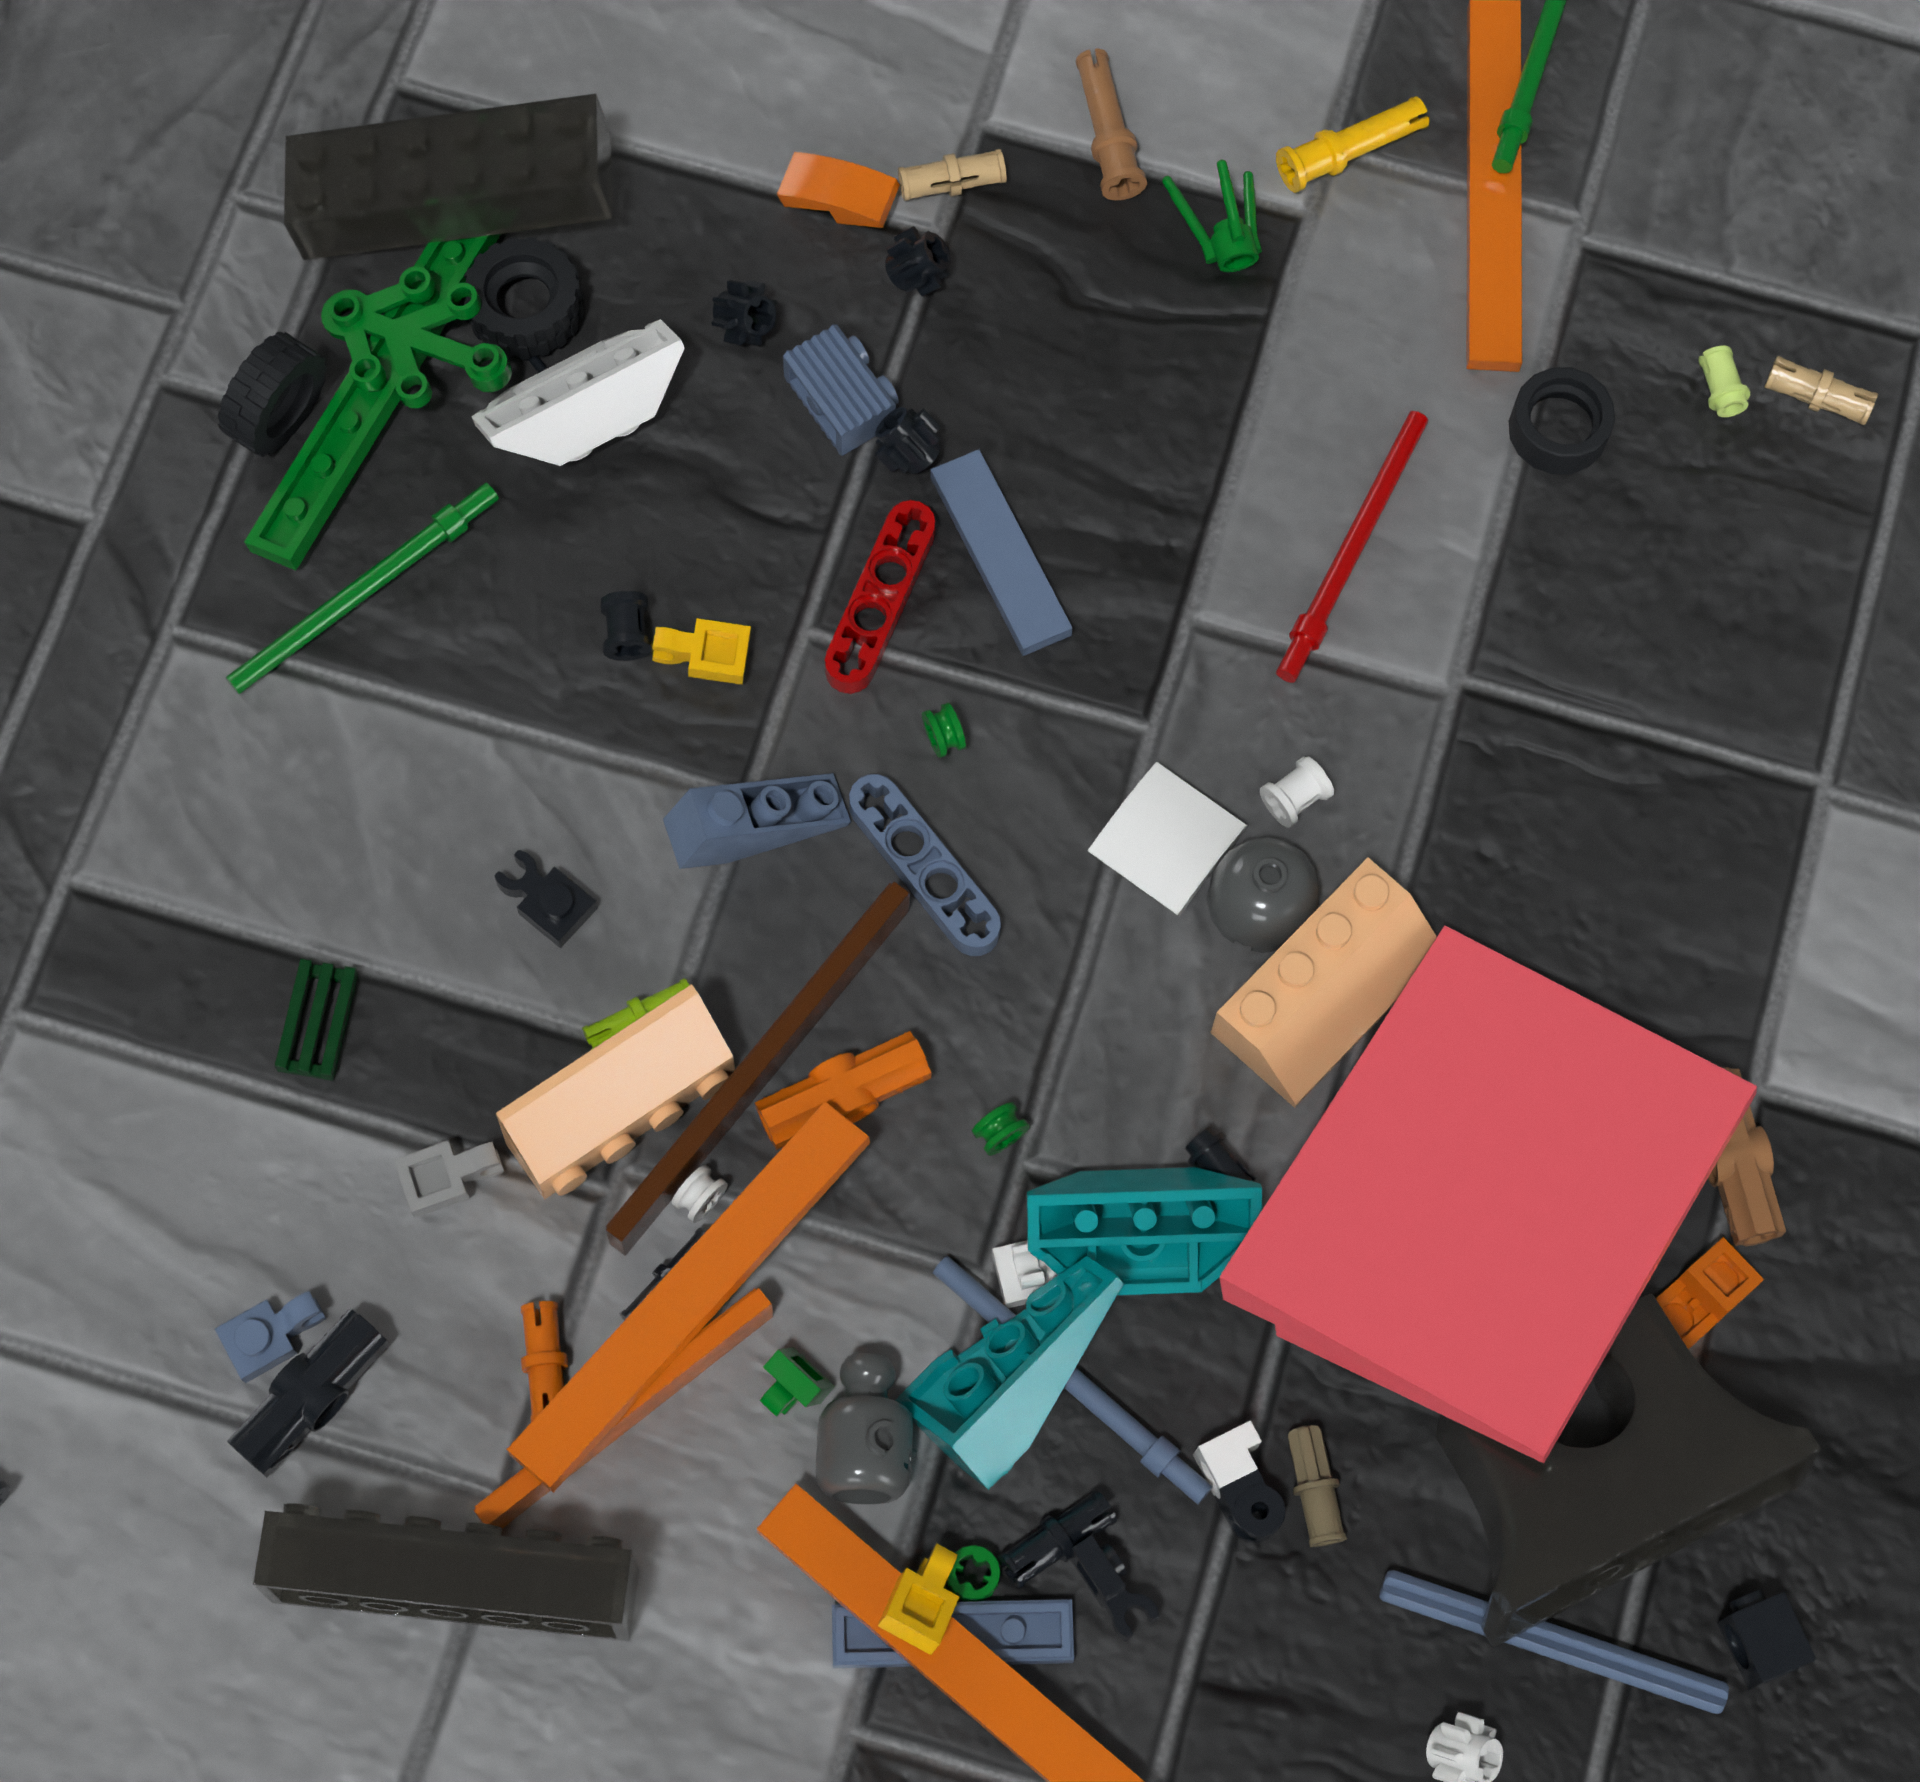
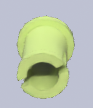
[1698,345,1750,417]

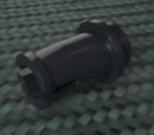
[1185,1127,1257,1182]

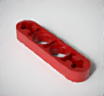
[825,500,935,694]

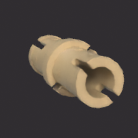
[898,149,1007,201]
[1764,356,1878,426]

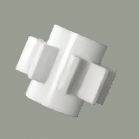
[1426,1712,1503,1782]

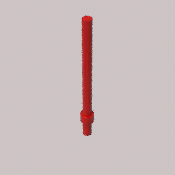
[1276,411,1428,683]

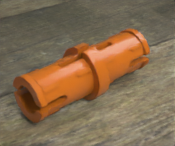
[520,1301,568,1422]

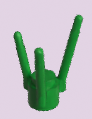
[1162,159,1262,272]

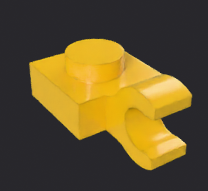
[652,618,751,685]
[878,1543,960,1655]

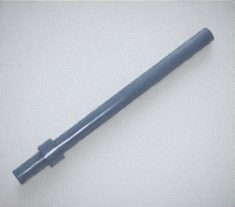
[933,1256,1213,1505]

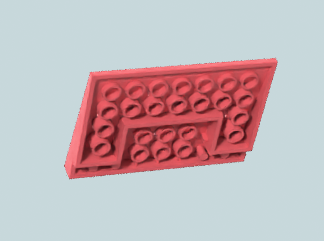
[1219,925,1757,1463]

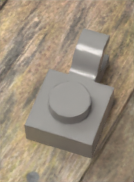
[394,1140,505,1218]

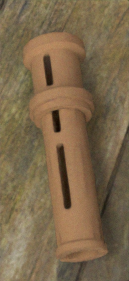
[1075,48,1147,201]

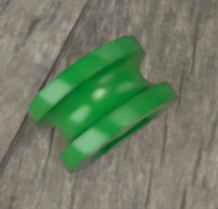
[922,702,966,758]
[972,1102,1030,1156]
[947,1545,1000,1602]

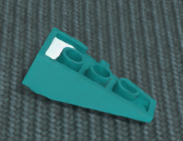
[895,1256,1124,1490]

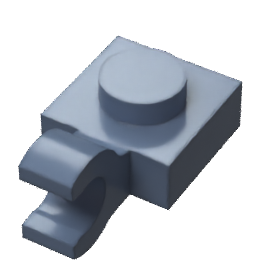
[215,1291,327,1383]

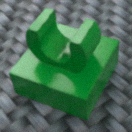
[759,1347,836,1417]

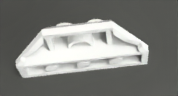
[471,319,685,466]

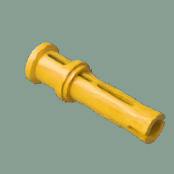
[1276,96,1429,193]

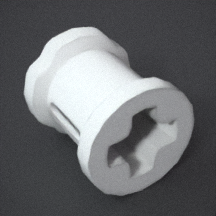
[1260,756,1334,828]

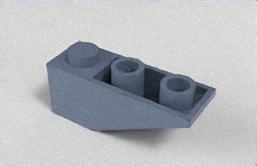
[663,773,851,869]

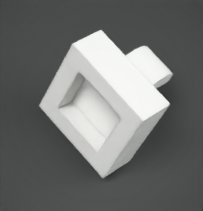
[992,1240,1058,1308]

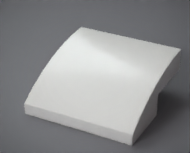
[1088,762,1248,916]

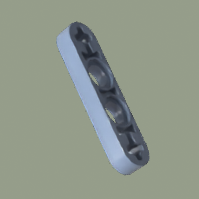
[849,774,1001,956]

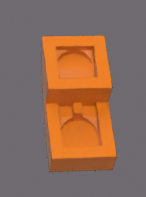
[777,152,900,228]
[1633,1237,1764,1363]

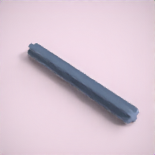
[1380,1570,1729,1714]

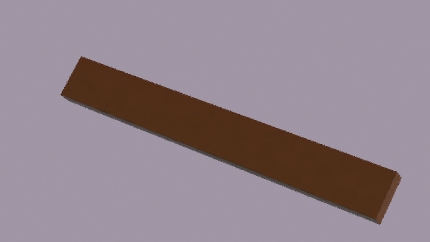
[606,882,910,1256]

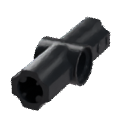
[227,1308,389,1478]

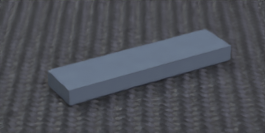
[930,449,1073,656]
[832,1599,1074,1669]

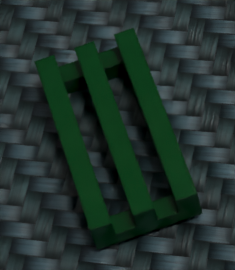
[275,959,359,1081]

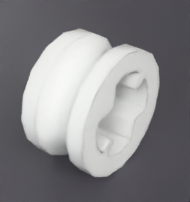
[671,1165,728,1223]

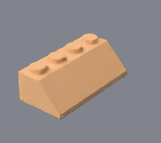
[1211,857,1437,1108]
[496,984,735,1200]

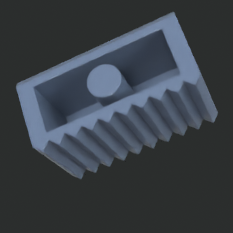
[783,324,899,456]

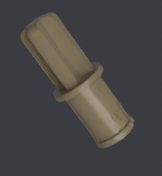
[1287,1425,1347,1547]

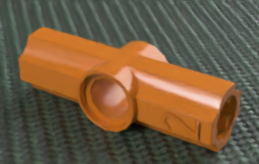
[755,1031,932,1150]

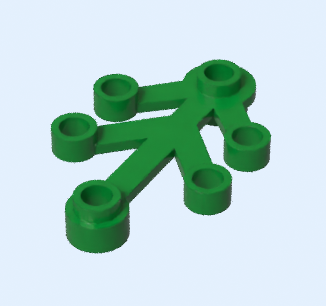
[321,266,512,409]

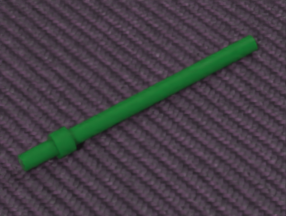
[1492,0,1567,173]
[225,482,499,695]

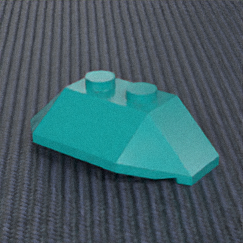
[1026,1167,1262,1295]

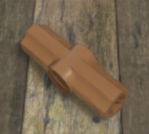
[1708,1067,1786,1247]

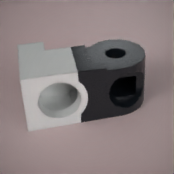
[1193,1420,1286,1543]

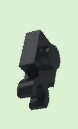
[494,850,598,948]

